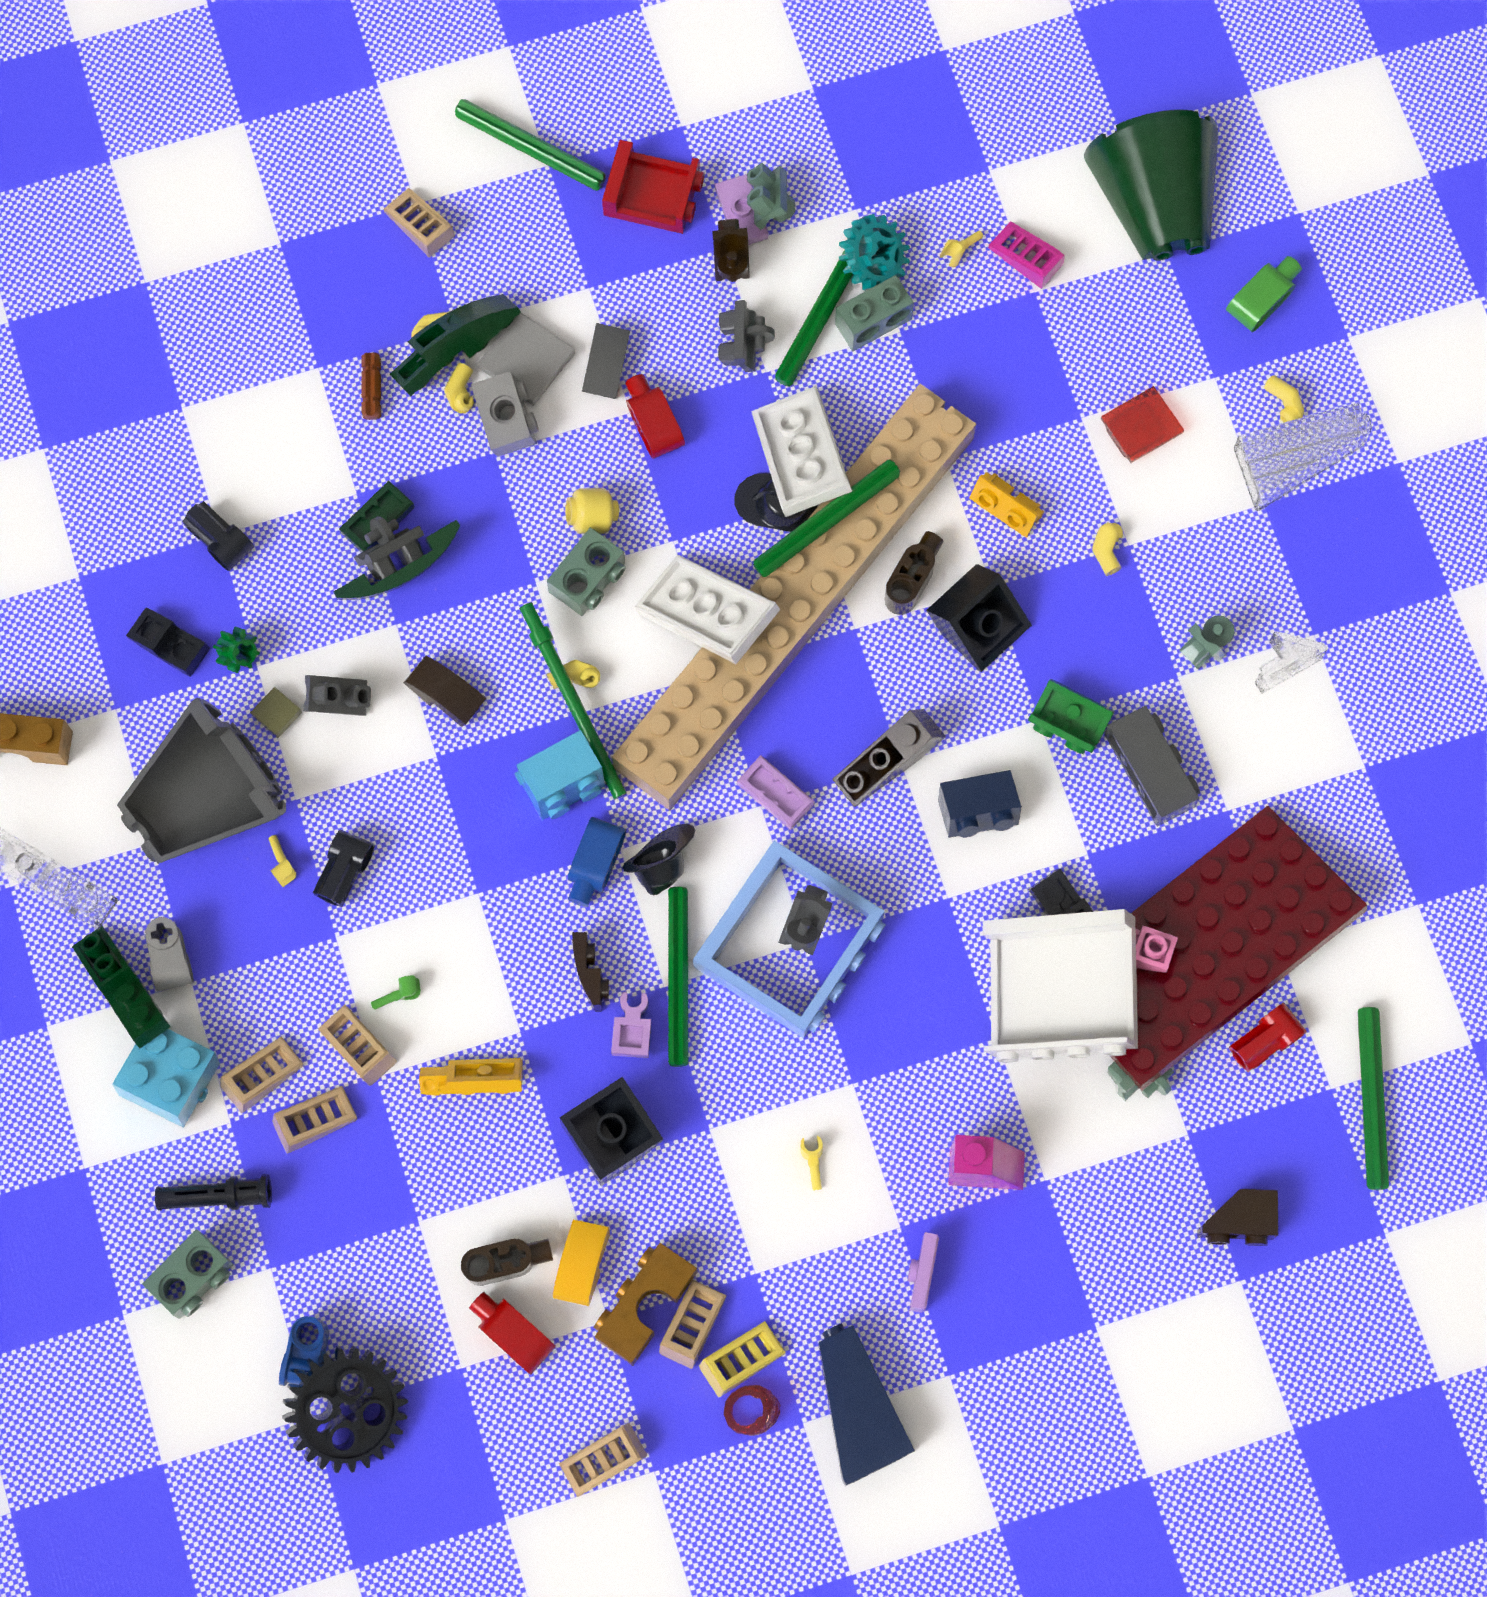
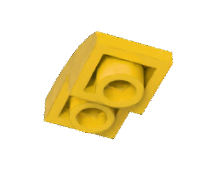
[553,1219,610,1306]

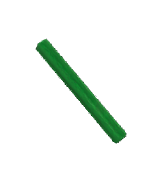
[454,99,606,191]
[775,249,853,387]
[753,459,901,577]
[668,887,688,1067]
[1357,1007,1389,1191]

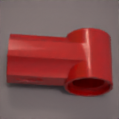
[1229,1002,1307,1072]

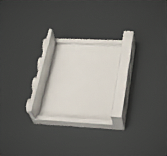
[983,909,1138,1063]

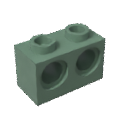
[835,275,914,352]
[547,527,626,616]
[142,1229,234,1319]

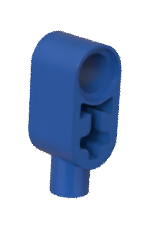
[568,817,627,907]

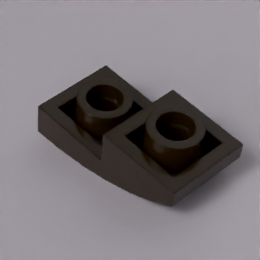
[403,655,486,727]
[572,932,609,1012]

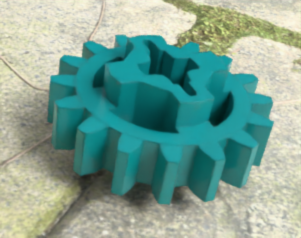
[839,214,910,291]

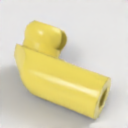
[1264,375,1304,425]
[546,660,600,690]

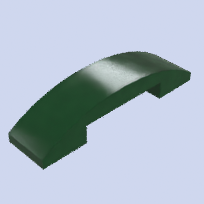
[333,519,460,600]

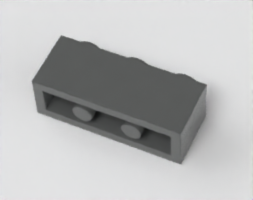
[1104,706,1200,827]

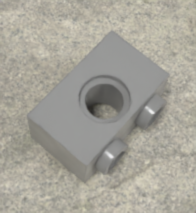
[471,371,539,457]

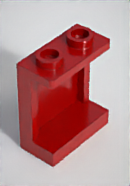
[602,140,705,234]

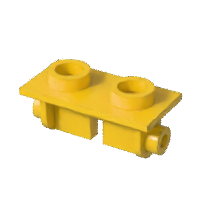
[969,472,1044,538]

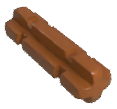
[361,352,381,420]

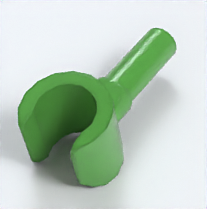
[371,975,421,1010]

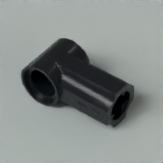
[182,501,254,571]
[313,829,375,907]

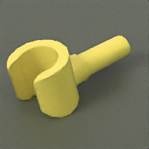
[940,230,983,267]
[268,835,297,887]
[800,1136,823,1191]

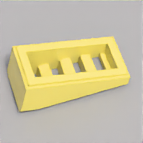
[699,1321,786,1397]

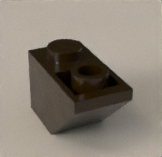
[1197,1189,1278,1246]

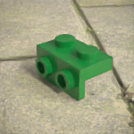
[1028,679,1115,754]

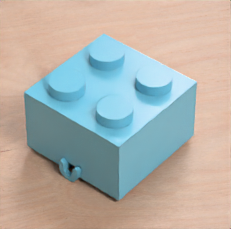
[514,730,605,820]
[112,1029,220,1128]

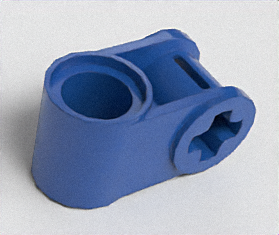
[278,1316,329,1386]

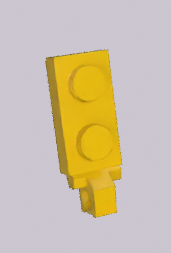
[419,1058,523,1096]

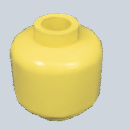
[565,488,619,534]

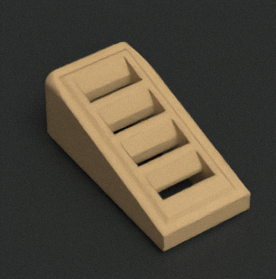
[383,188,455,258]
[318,1005,397,1086]
[220,1036,303,1113]
[272,1086,357,1154]
[659,1280,726,1369]
[559,1423,647,1497]

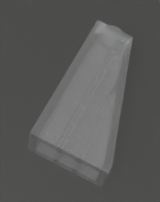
[1233,402,1372,511]

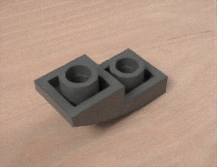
[582,323,630,399]

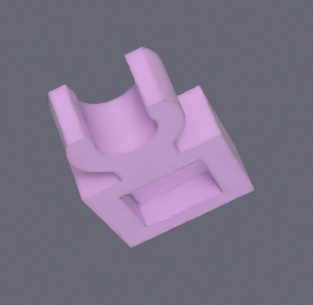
[611,992,651,1058]

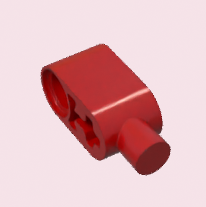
[625,374,685,459]
[469,1292,556,1375]

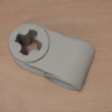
[145,917,194,992]

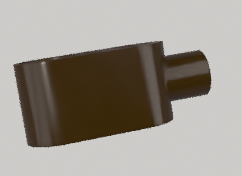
[884,531,944,615]
[461,1239,553,1286]

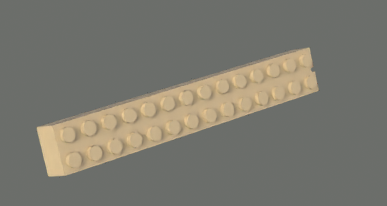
[612,383,976,811]

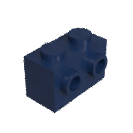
[938,770,1022,838]

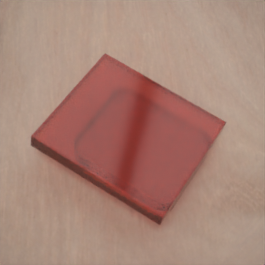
[1100,386,1184,463]

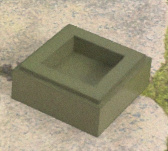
[250,687,302,738]

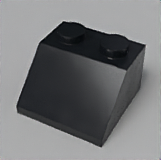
[926,564,1032,672]
[559,1077,663,1186]

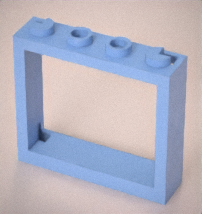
[693,840,886,1039]

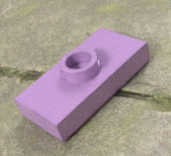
[714,174,768,245]
[737,755,815,830]
[907,1232,939,1313]

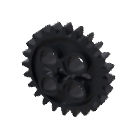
[282,1346,408,1473]

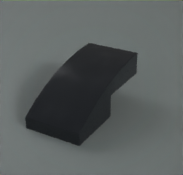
[126,607,210,677]
[1028,868,1094,915]

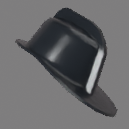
[734,473,818,532]
[622,823,696,895]

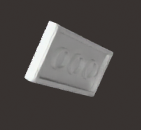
[751,386,852,517]
[634,554,780,664]

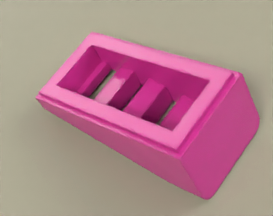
[988,221,1065,289]

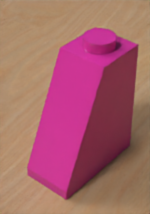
[948,1135,1025,1190]

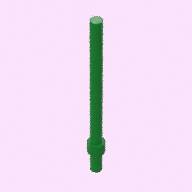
[519,602,627,800]

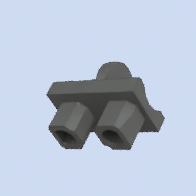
[718,300,775,372]
[354,516,424,580]
[303,675,371,716]
[778,885,833,955]

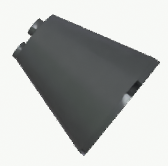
[117,697,286,864]

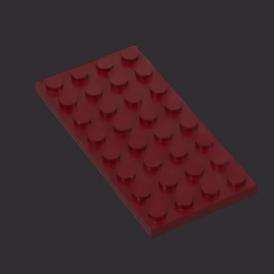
[1110,806,1367,1091]

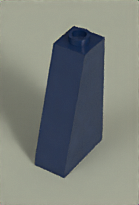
[818,1323,915,1487]

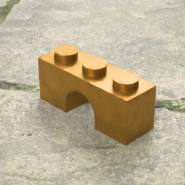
[0,713,73,766]
[593,1243,698,1366]

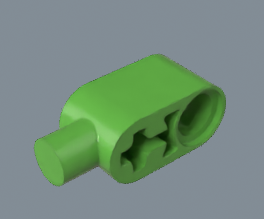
[1226,256,1302,332]

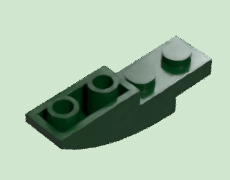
[390,294,521,397]
[72,926,171,1049]

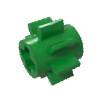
[213,627,260,673]

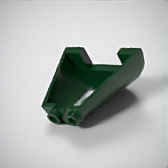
[1084,110,1219,261]

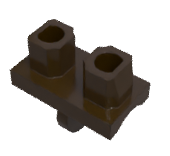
[712,219,750,282]

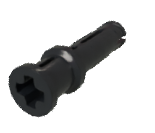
[155,1174,272,1211]

